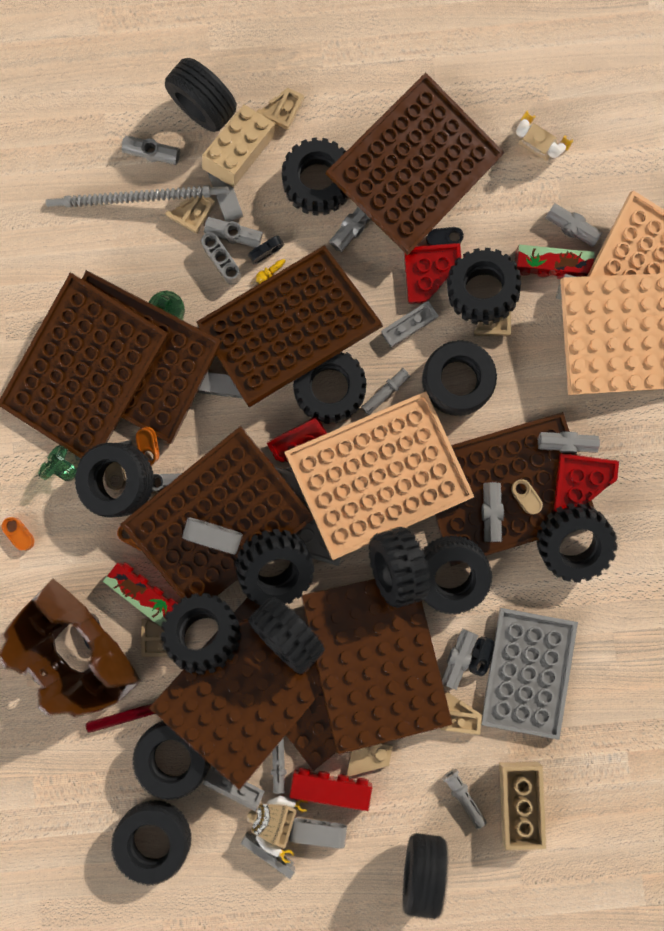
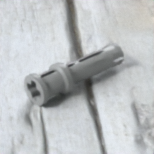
[442,769,487,829]

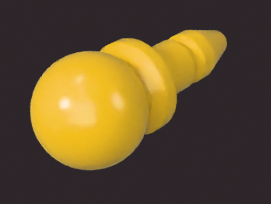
[256,259,286,284]

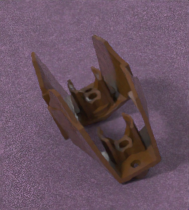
[0,578,141,718]

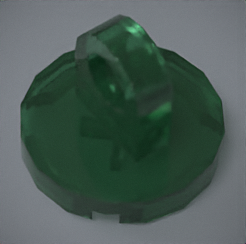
[149,291,185,320]
[38,445,76,482]

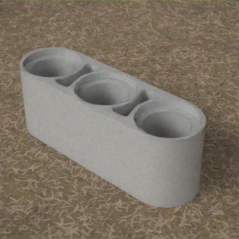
[208,173,243,222]
[201,232,241,285]
[198,372,243,399]
[182,518,242,554]
[288,818,347,848]

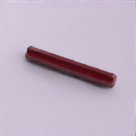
[85,703,155,733]

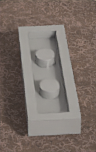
[381,301,439,348]
[203,766,265,811]
[241,832,295,879]

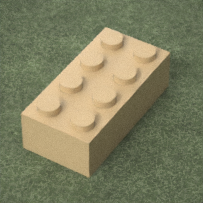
[202,104,275,188]
[499,761,546,850]

